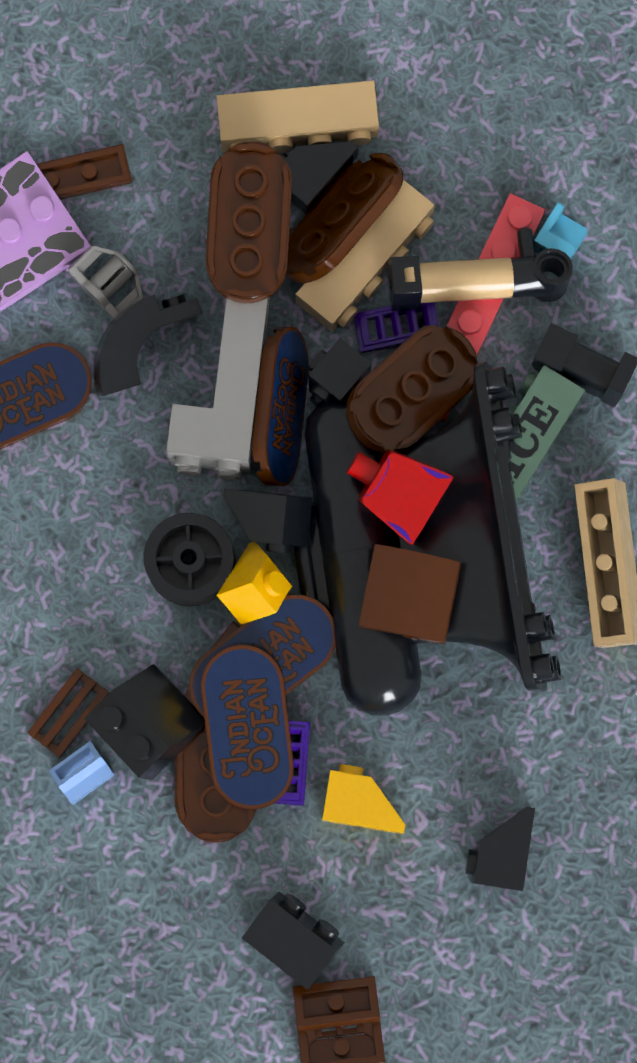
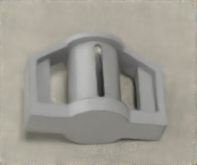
[66,246,143,319]

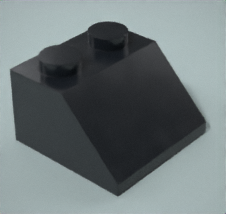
[84,664,205,780]

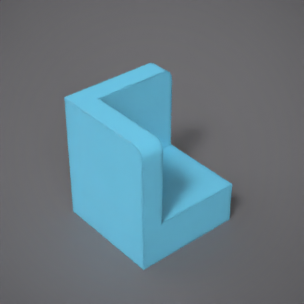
[534,202,588,259]

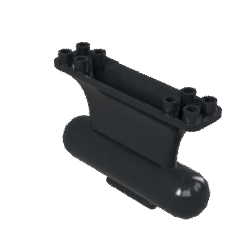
[293,362,561,716]

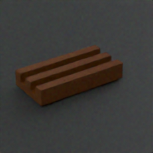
[27,668,110,758]

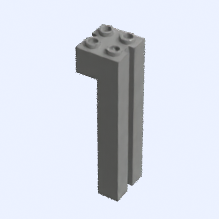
[166,295,272,480]

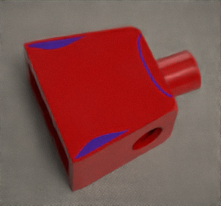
[346,449,454,545]

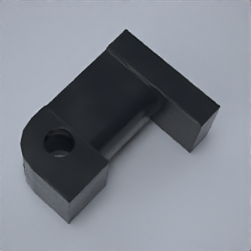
[532,323,637,408]

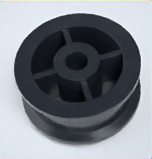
[144,513,235,607]

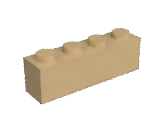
[216,80,379,153]
[295,180,435,332]
[574,478,637,648]

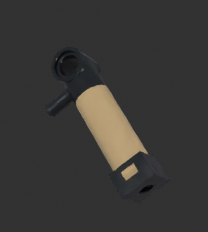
[387,227,573,311]

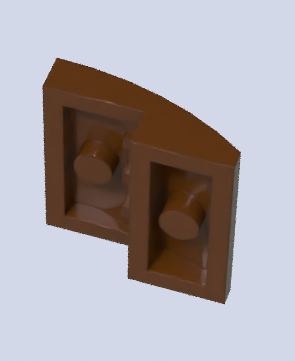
[359,544,461,644]
[293,976,386,1063]

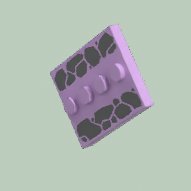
[0,151,91,312]

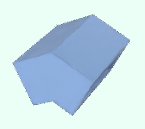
[49,741,115,805]

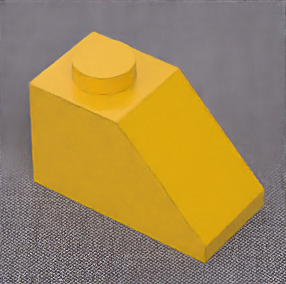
[217,541,292,625]
[322,764,405,834]

